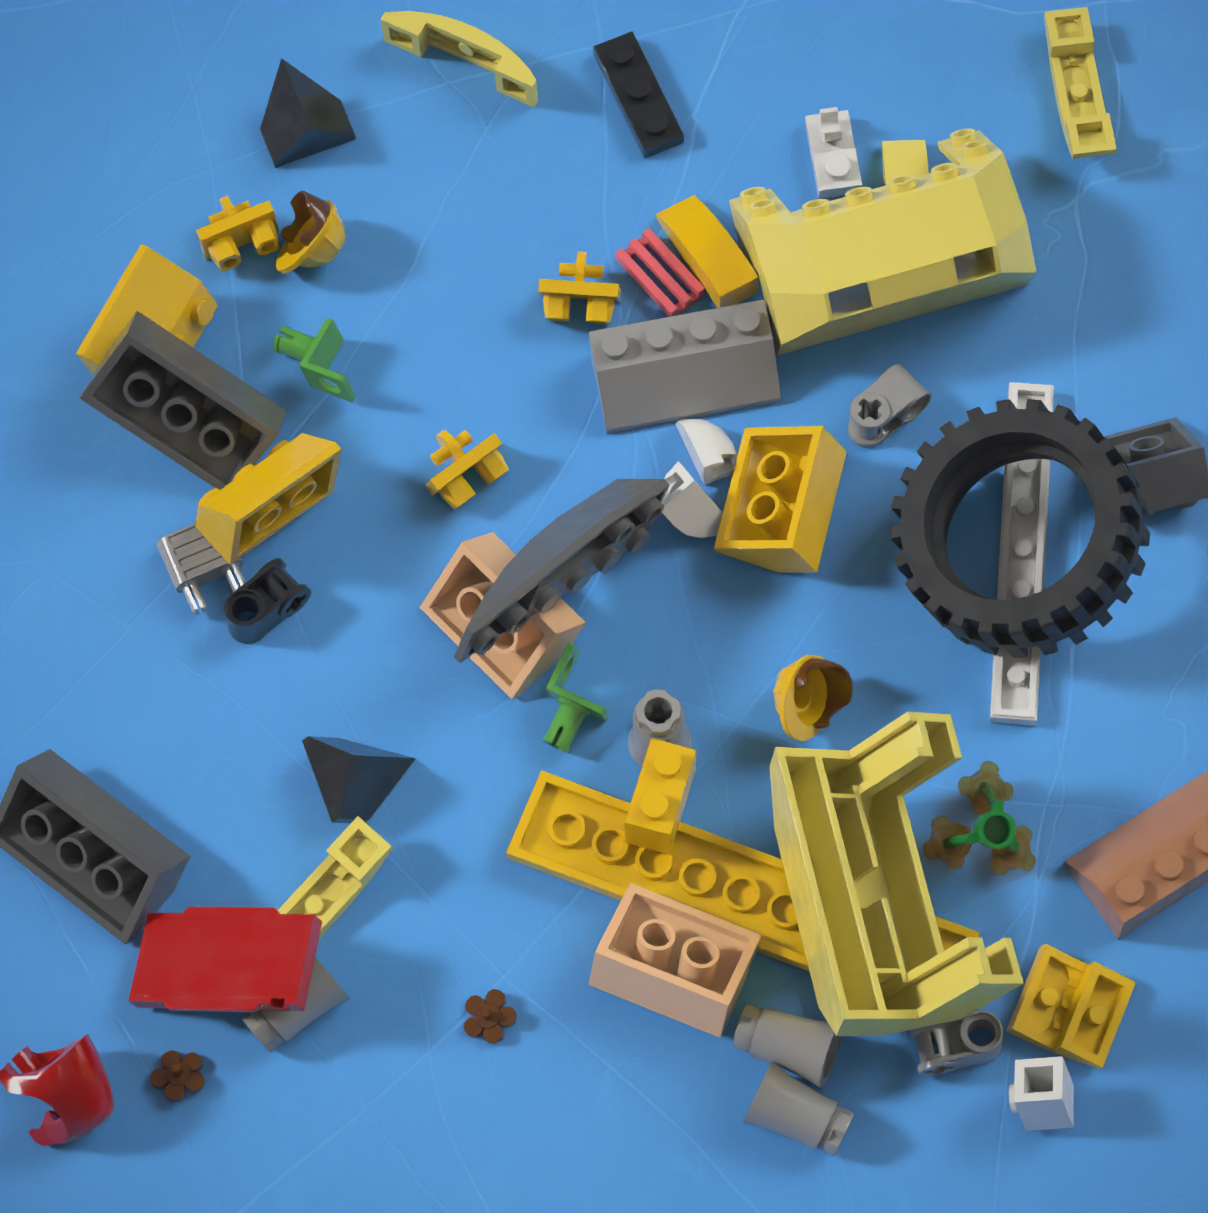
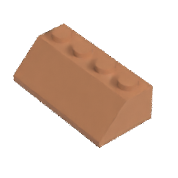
[1064,771,1208,939]

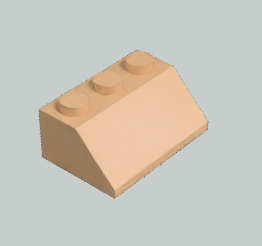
[419,532,586,699]
[588,883,762,1038]

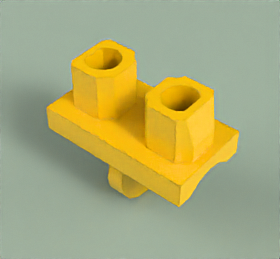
[196,195,280,272]
[538,251,621,324]
[424,430,509,510]

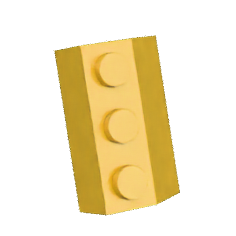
[76,245,218,375]
[714,426,847,573]
[195,433,342,565]

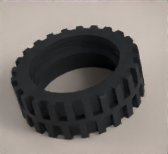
[890,399,1150,658]

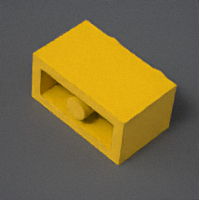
[625,738,696,855]

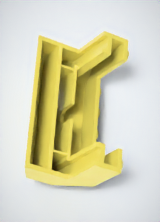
[729,128,1037,356]
[769,712,1024,1036]

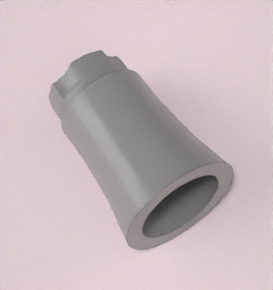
[628,689,692,767]
[241,957,350,1053]
[733,1004,841,1088]
[743,1062,854,1156]

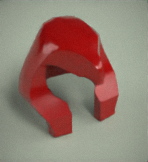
[0,1034,114,1146]

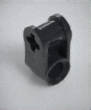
[224,558,311,644]

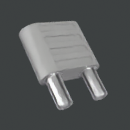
[156,523,246,615]

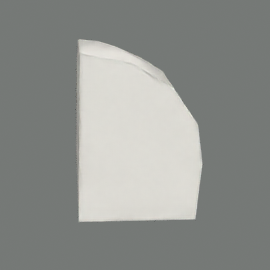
[676,419,738,485]
[662,461,723,538]

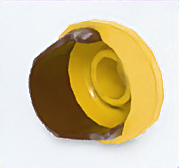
[276,191,346,274]
[773,654,853,742]

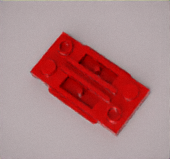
[128,907,322,1012]

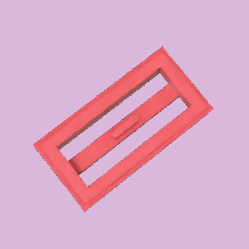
[615,228,705,317]

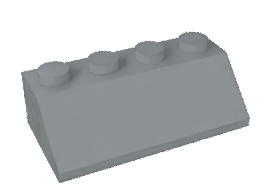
[589,300,781,434]

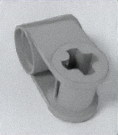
[848,364,932,448]
[909,1011,1003,1077]

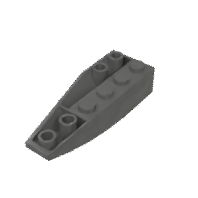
[454,479,670,663]

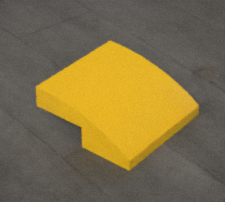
[1006,944,1136,1069]

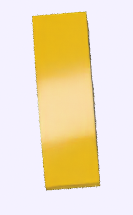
[656,195,759,308]

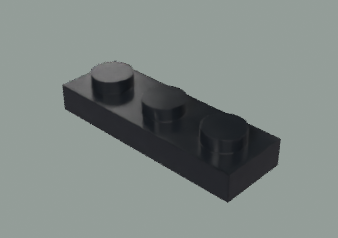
[593,31,684,159]

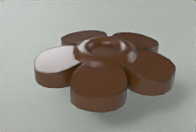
[463,989,517,1044]
[150,1050,205,1102]

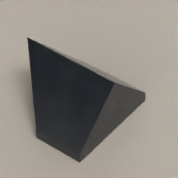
[260,58,356,168]
[302,736,416,823]

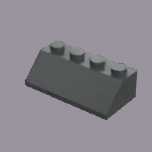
[79,311,286,490]
[0,749,191,945]

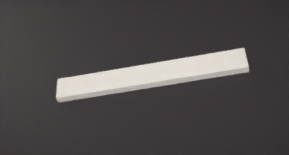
[989,382,1054,726]

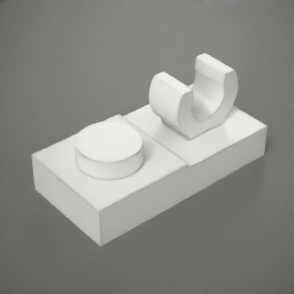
[805,107,862,199]

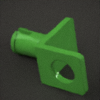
[273,318,356,402]
[542,642,609,753]

